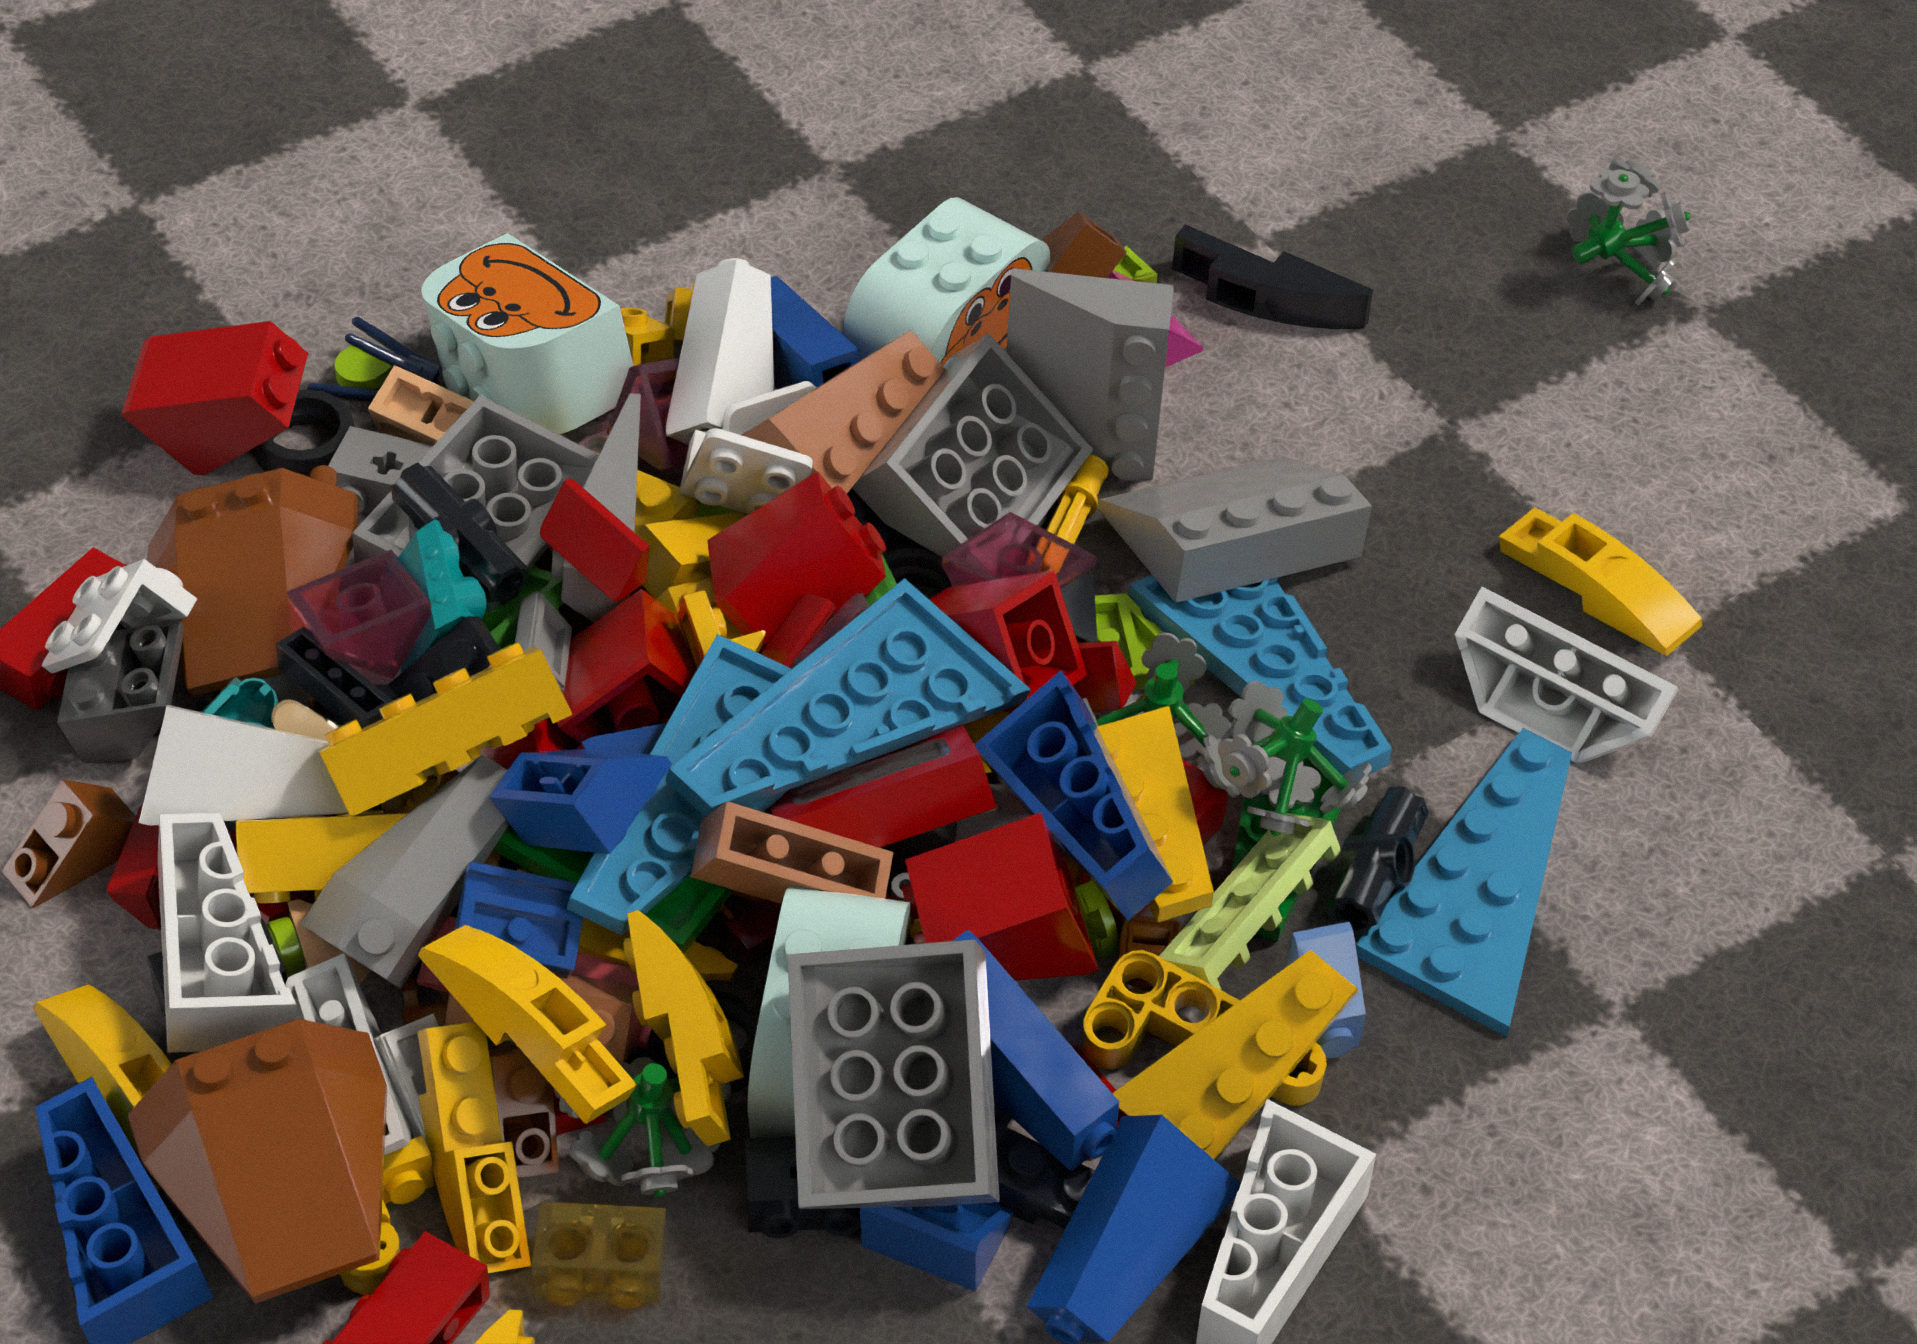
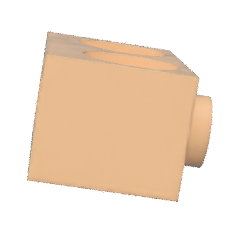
[368,365,474,445]

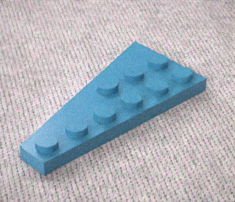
[1128,575,1392,775]
[665,578,1031,818]
[567,634,791,935]
[1355,728,1572,1037]

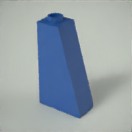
[771,275,860,390]
[953,930,1119,1171]
[1027,1114,1241,1344]

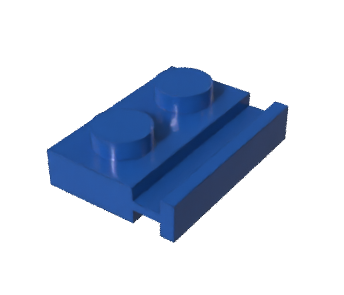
[455,861,583,975]

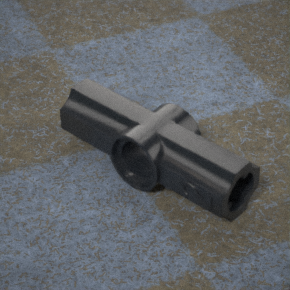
[391,462,529,605]
[1326,787,1429,936]

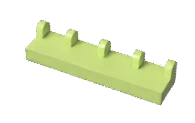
[1159,813,1341,990]

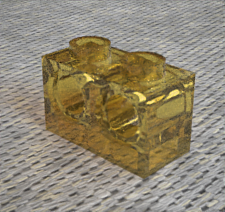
[532,1202,667,1309]

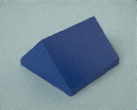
[860,1203,1015,1292]

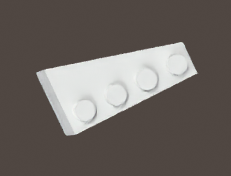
[158,813,296,1053]
[1196,1099,1376,1344]

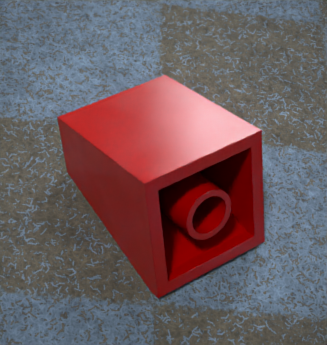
[121,321,308,476]
[707,471,886,654]
[929,570,1088,714]
[557,589,697,744]
[902,812,1098,981]

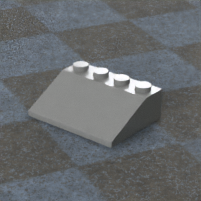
[1006,268,1174,480]
[852,333,1093,582]
[352,395,599,612]
[1097,457,1372,603]
[787,940,999,1209]

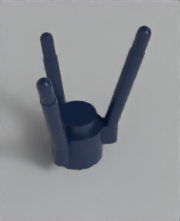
[307,317,441,401]

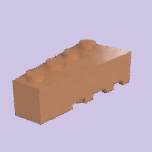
[741,330,946,494]

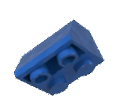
[489,749,672,854]

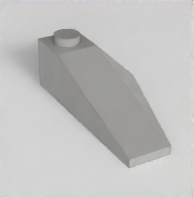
[551,393,641,623]
[300,754,509,989]

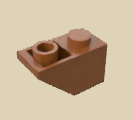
[1041,211,1127,278]
[1,779,136,908]
[488,1045,559,1178]

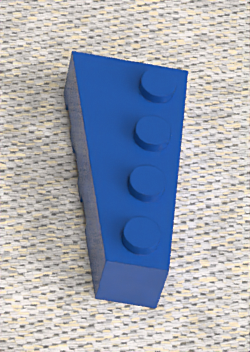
[974,670,1173,921]
[35,1077,214,1344]

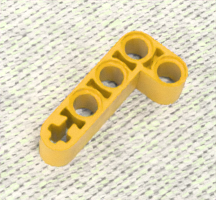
[1081,950,1327,1106]

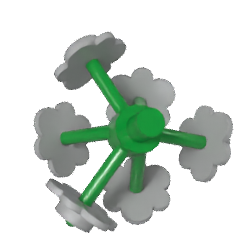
[1566,160,1691,306]
[1082,632,1234,769]
[1201,681,1372,836]
[554,1057,731,1197]

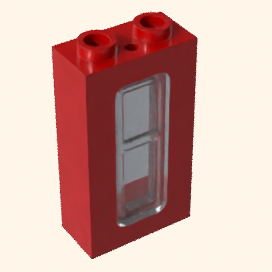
[764,724,997,848]

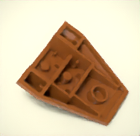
[147,468,359,697]
[128,1019,387,1304]

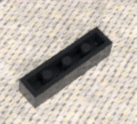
[276,627,393,729]

